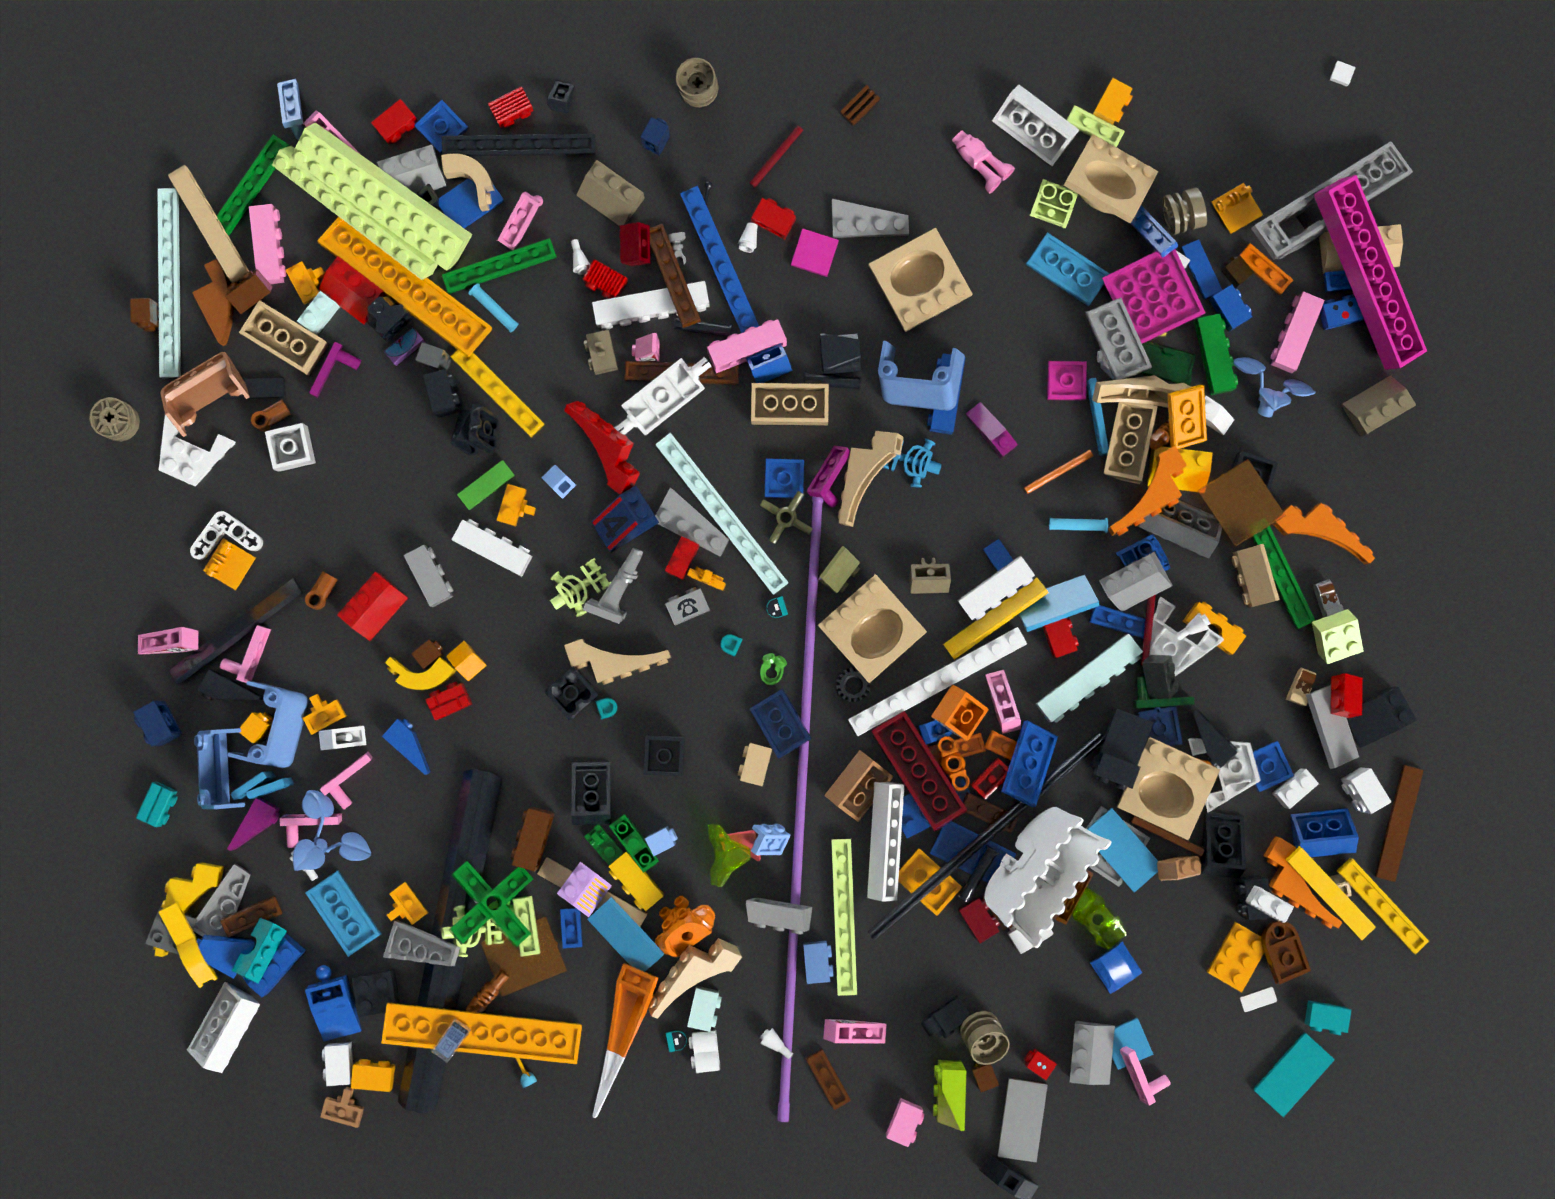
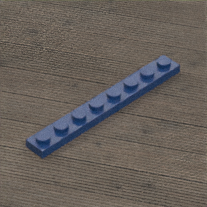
[680,186,759,333]

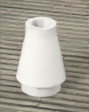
[738,223,758,253]

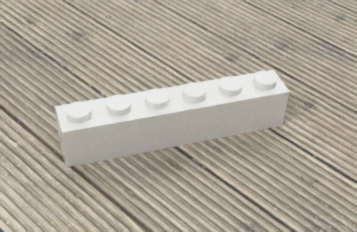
[592,281,710,330]
[867,782,904,902]

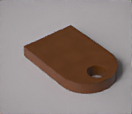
[1261,921,1311,984]

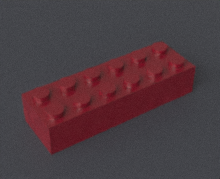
[872,711,967,832]

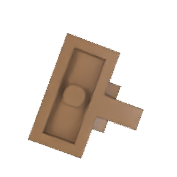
[320,1086,364,1128]

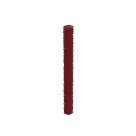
[749,126,803,188]
[1141,594,1156,666]

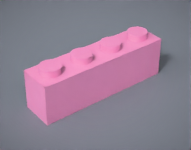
[249,204,286,284]
[1270,292,1325,373]
[707,319,787,373]

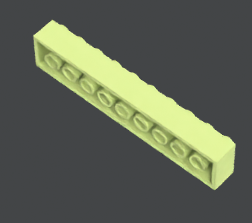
[290,123,473,271]

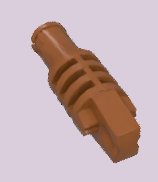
[1150,420,1170,450]
[466,969,509,1013]

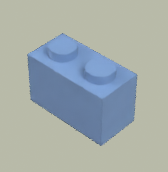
[803,941,833,984]

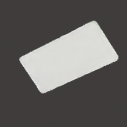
[1240,987,1277,1012]

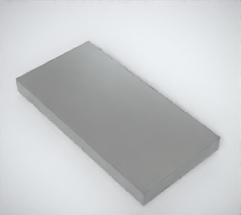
[1085,298,1152,380]
[1306,685,1359,769]
[997,1078,1047,1162]

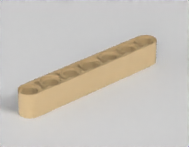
[168,165,249,283]

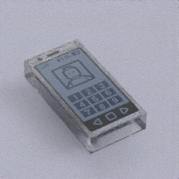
[431,1018,471,1063]

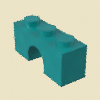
[231,918,287,984]

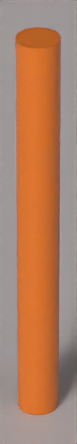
[1024,450,1093,494]

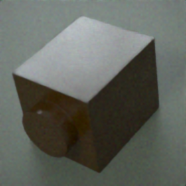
[1222,255,1254,288]

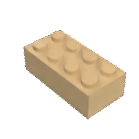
[239,301,329,376]
[751,383,829,425]

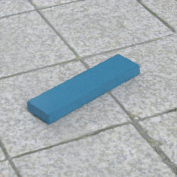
[1086,378,1109,456]

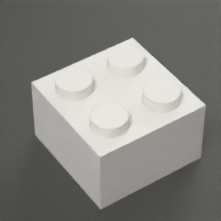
[265,423,316,472]
[1341,767,1391,814]

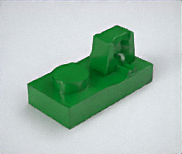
[584,825,624,866]

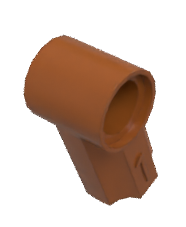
[251,400,291,432]
[305,571,338,610]

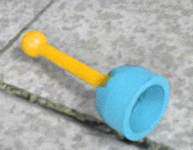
[516,1058,537,1088]

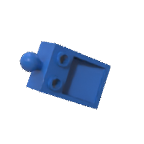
[305,965,362,1041]

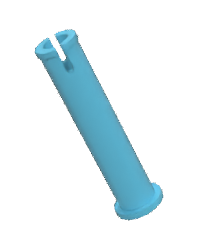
[468,283,519,333]
[1049,518,1108,533]

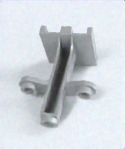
[583,548,643,624]

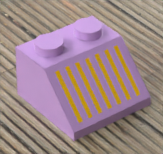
[557,862,612,917]

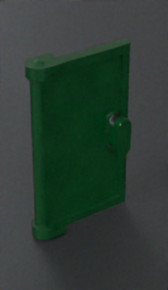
[1141,341,1196,386]

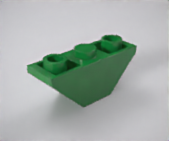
[609,814,659,873]

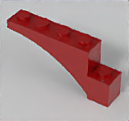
[564,401,640,495]

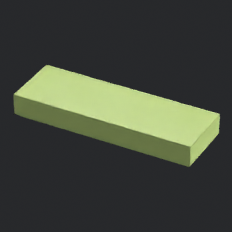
[1067,105,1125,147]
[512,896,541,957]

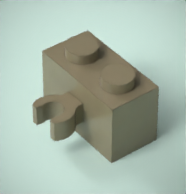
[584,330,618,375]
[909,558,951,594]

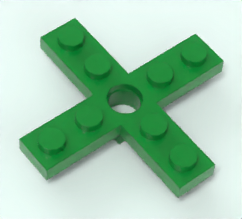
[449,861,533,948]

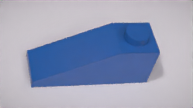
[382,719,431,775]

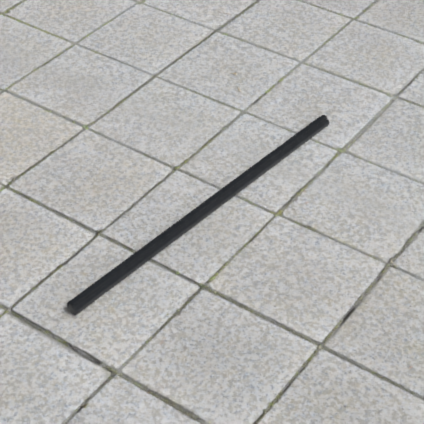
[868,733,1104,940]

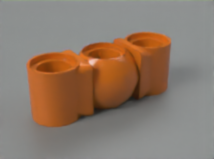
[937,736,969,792]

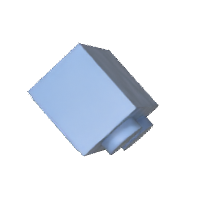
[645,826,678,856]

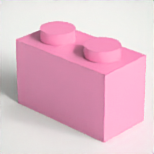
[886,1098,925,1147]

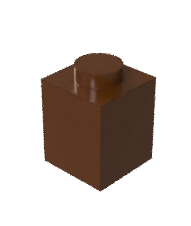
[412,639,444,669]
[971,1062,999,1093]

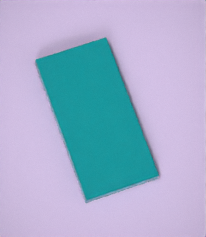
[1253,1032,1335,1117]

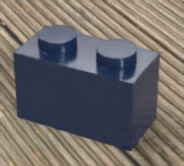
[641,117,670,156]

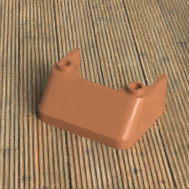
[160,352,250,437]

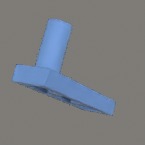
[277,79,304,140]

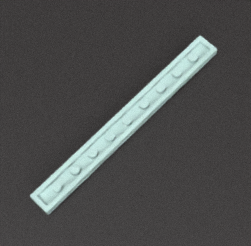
[158,188,181,378]
[655,433,788,595]

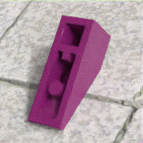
[966,402,1018,459]
[227,797,280,851]

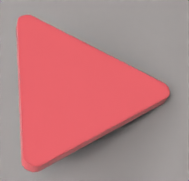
[725,830,761,861]

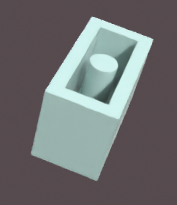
[297,291,340,336]
[687,986,722,1032]

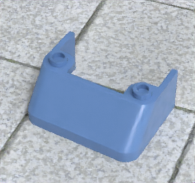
[878,341,965,411]
[227,681,309,768]
[194,728,245,809]

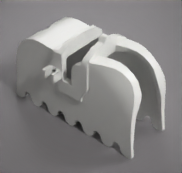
[985,807,1112,948]

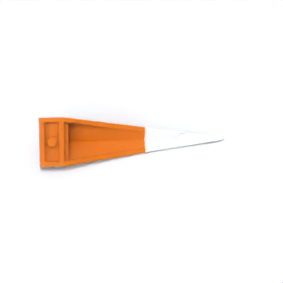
[592,963,658,1118]

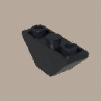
[979,1153,1039,1199]

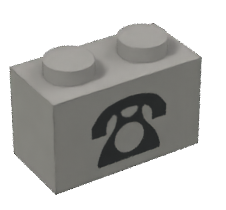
[665,587,710,626]

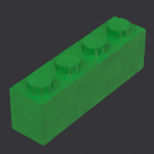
[1194,314,1238,395]

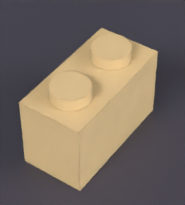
[737,743,772,786]

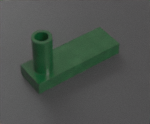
[1133,677,1195,708]

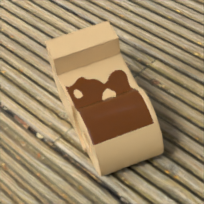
[1285,667,1316,706]

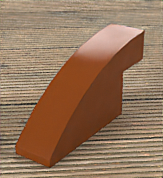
[192,259,233,346]

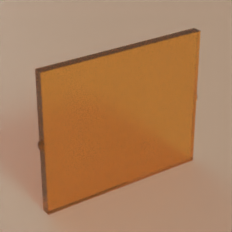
[1198,459,1286,546]
[481,917,567,997]

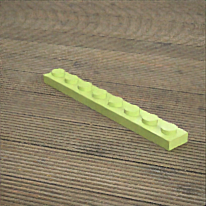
[831,839,857,996]

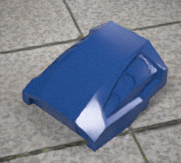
[1116,534,1170,571]
[1090,941,1142,994]

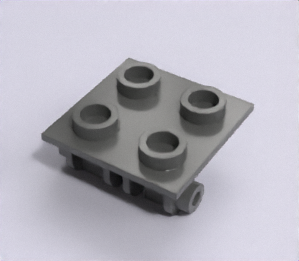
[145,907,197,955]

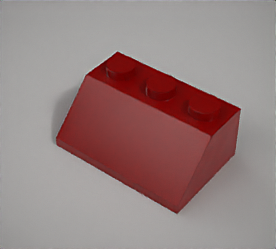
[319,256,387,325]
[337,572,408,641]

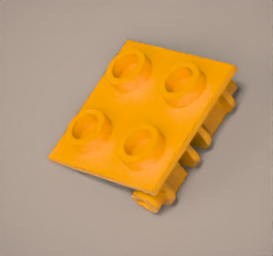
[1211,183,1263,234]
[203,538,256,590]

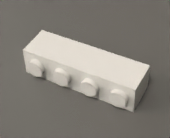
[452,519,533,577]
[958,556,1035,620]

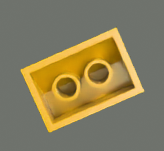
[1147,446,1213,493]

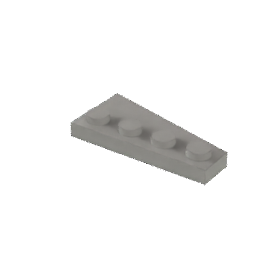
[832,199,909,238]
[655,487,729,557]
[193,863,251,937]
[383,920,460,966]

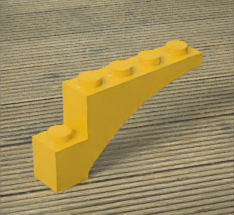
[153,862,224,957]

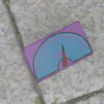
[384,327,425,366]

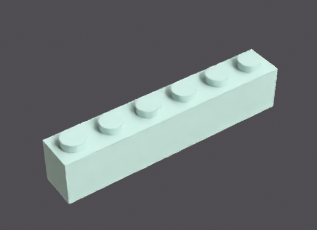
[1035,634,1143,723]

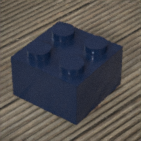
[133,701,183,746]

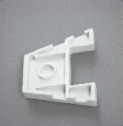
[159,415,236,486]
[1150,597,1224,676]
[1188,738,1260,812]

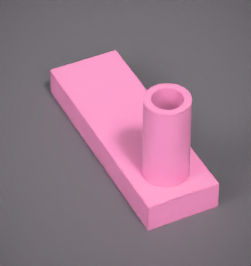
[498,192,543,251]
[220,625,271,683]
[320,752,373,810]
[280,813,342,848]
[1120,1046,1170,1106]

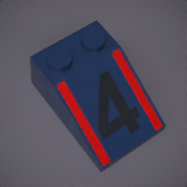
[591,485,659,553]

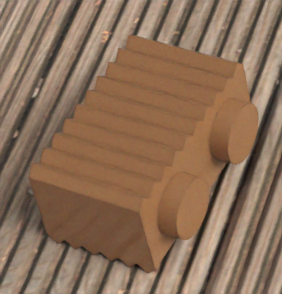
[1157,856,1201,881]

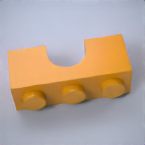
[1183,602,1246,655]

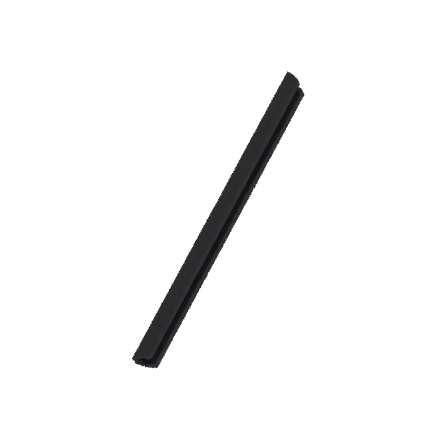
[398,769,502,1114]

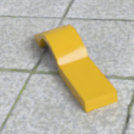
[159,902,218,988]

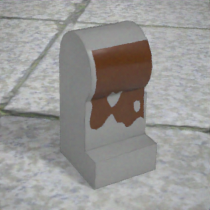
[1314,579,1344,618]

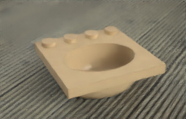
[1064,134,1158,223]
[868,228,973,332]
[818,574,927,683]
[1117,737,1220,840]

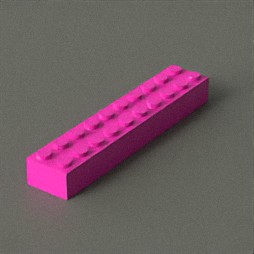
[1313,175,1427,370]

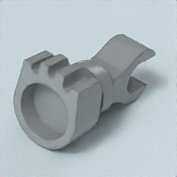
[668,232,686,265]

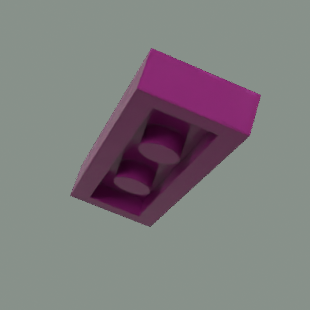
[309,342,362,398]
[806,446,851,508]

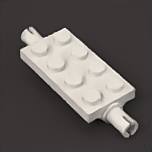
[614,357,712,435]

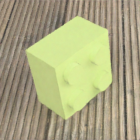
[1312,609,1363,664]

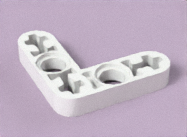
[190,511,263,560]

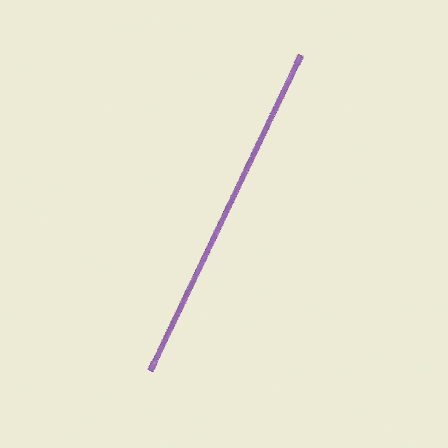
[777,496,823,1122]

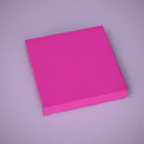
[791,229,839,277]
[1047,361,1087,400]

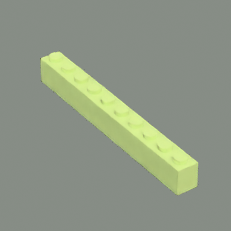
[272,145,438,280]

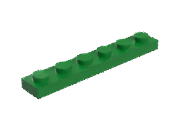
[217,134,290,236]
[442,238,557,294]
[1246,517,1316,629]

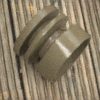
[676,58,719,107]
[1163,187,1207,235]
[89,397,140,442]
[960,1011,1010,1065]

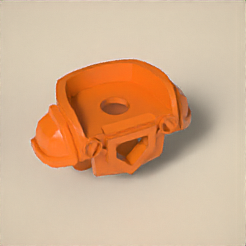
[655,896,715,957]

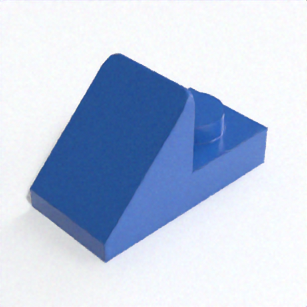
[919,720,952,744]

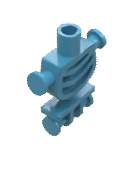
[883,438,942,488]

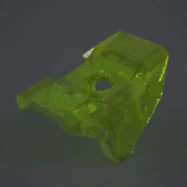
[708,824,751,887]
[1072,888,1127,950]

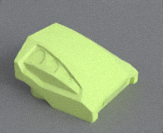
[1030,179,1078,228]

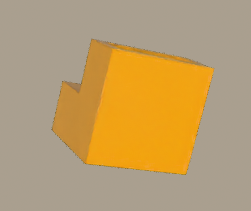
[446,641,487,681]

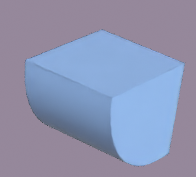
[542,465,576,499]

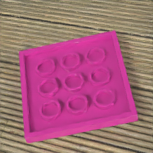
[1102,249,1205,344]

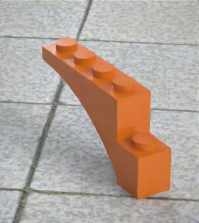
[1108,446,1187,536]
[1271,503,1375,565]
[1263,836,1342,929]

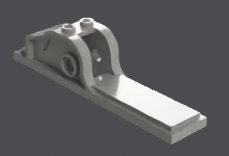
[1251,142,1413,260]

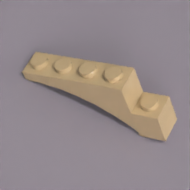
[1092,375,1190,408]
[838,431,903,527]
[564,639,671,685]
[648,938,742,1019]

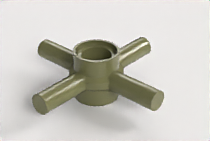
[760,491,813,544]

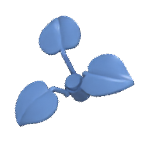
[1233,357,1316,417]
[293,790,371,871]

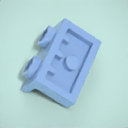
[751,824,791,855]

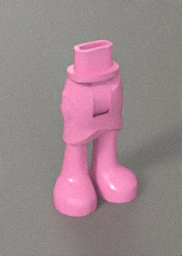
[952,130,1015,194]

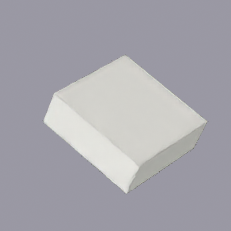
[1330,61,1355,86]

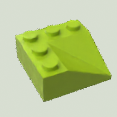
[933,1060,966,1131]

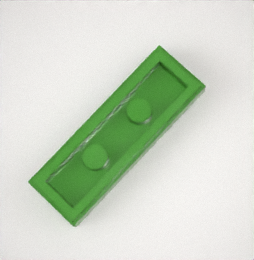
[457,460,515,510]

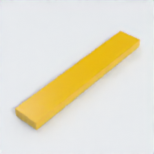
[450,350,545,437]
[943,578,1049,660]
[1285,846,1376,940]
[1337,858,1429,955]

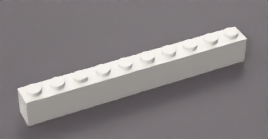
[848,627,1027,736]

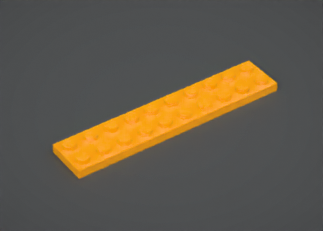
[317,217,492,358]
[381,1003,582,1064]

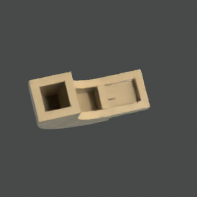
[441,154,494,211]

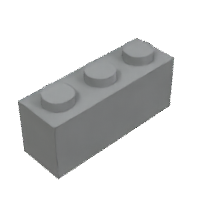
[404,545,454,607]

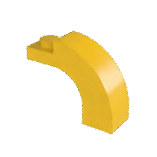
[385,657,457,690]

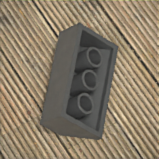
[1139,500,1224,558]

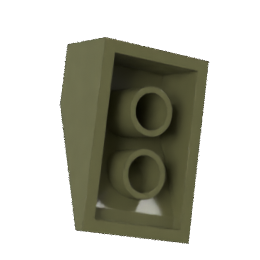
[818,546,860,594]

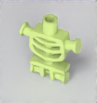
[550,558,611,617]
[441,905,504,957]

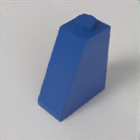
[197,935,255,979]

